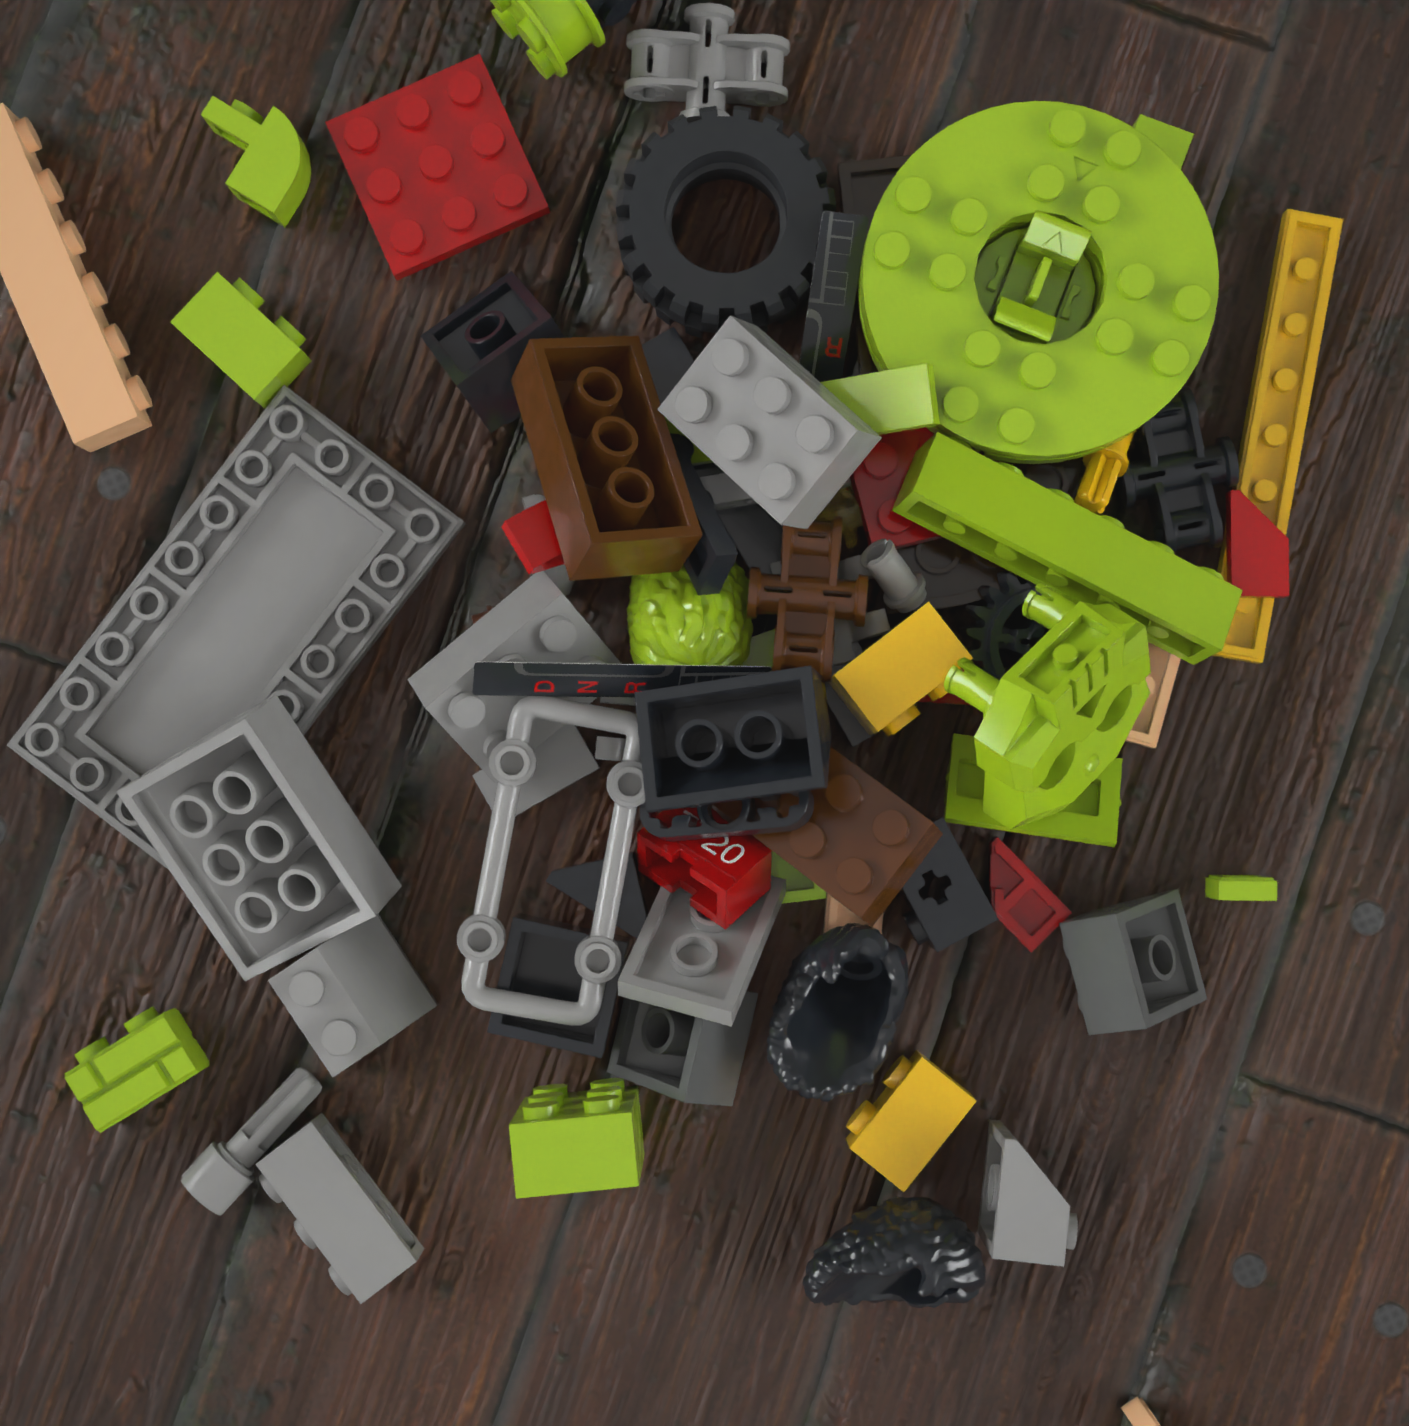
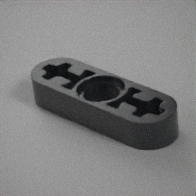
[640,790,814,842]

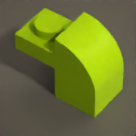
[201,96,311,228]

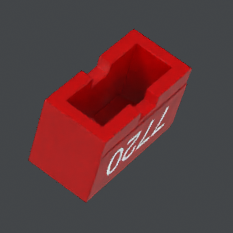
[637,807,772,930]

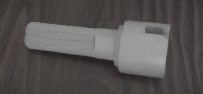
[181,1067,322,1216]

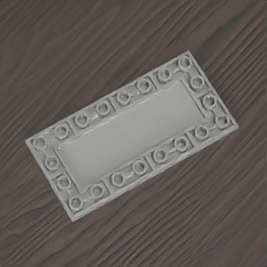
[7,385,466,870]

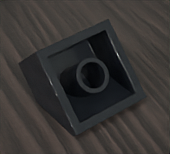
[420,271,565,433]

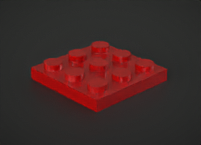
[325,54,550,281]

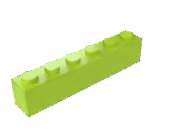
[892,432,1243,665]

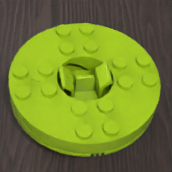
[858,101,1219,464]

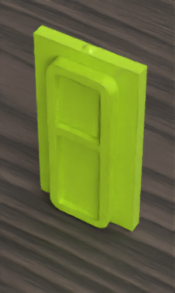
[944,733,1123,847]

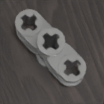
[624,3,790,123]

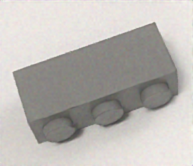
[255,1113,424,1304]

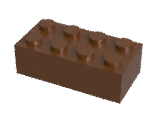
[511,335,703,581]
[713,746,943,927]

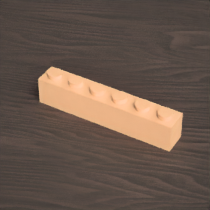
[0,103,152,453]

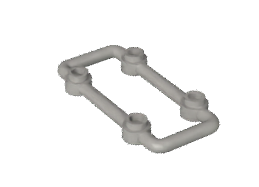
[457,696,645,1026]

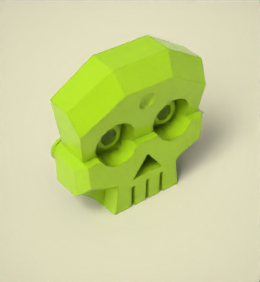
[944,583,1151,830]

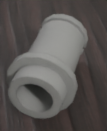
[860,539,927,613]

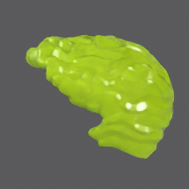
[627,561,754,666]

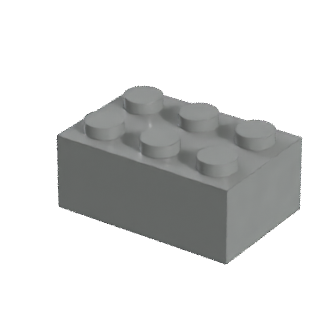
[657,315,882,529]
[407,571,621,783]

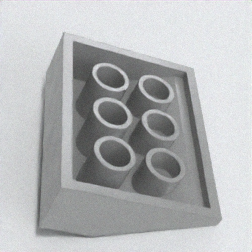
[116,695,402,981]

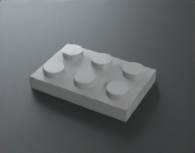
[618,876,786,1027]

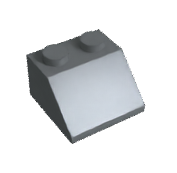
[268,914,439,1077]
[977,1119,1078,1267]

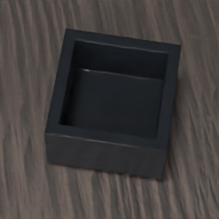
[487,913,630,1058]

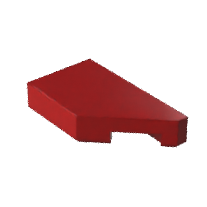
[1226,490,1289,598]
[989,837,1072,953]

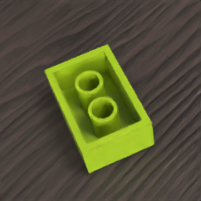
[509,1078,645,1199]

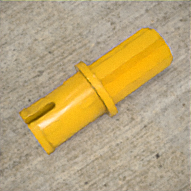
[1074,429,1137,515]

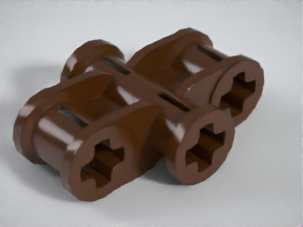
[747,516,868,682]

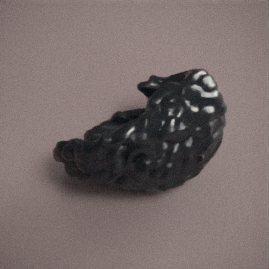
[767,923,909,1102]
[802,1197,986,1308]

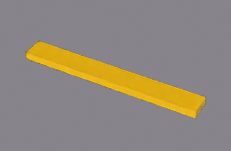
[1213,209,1343,664]

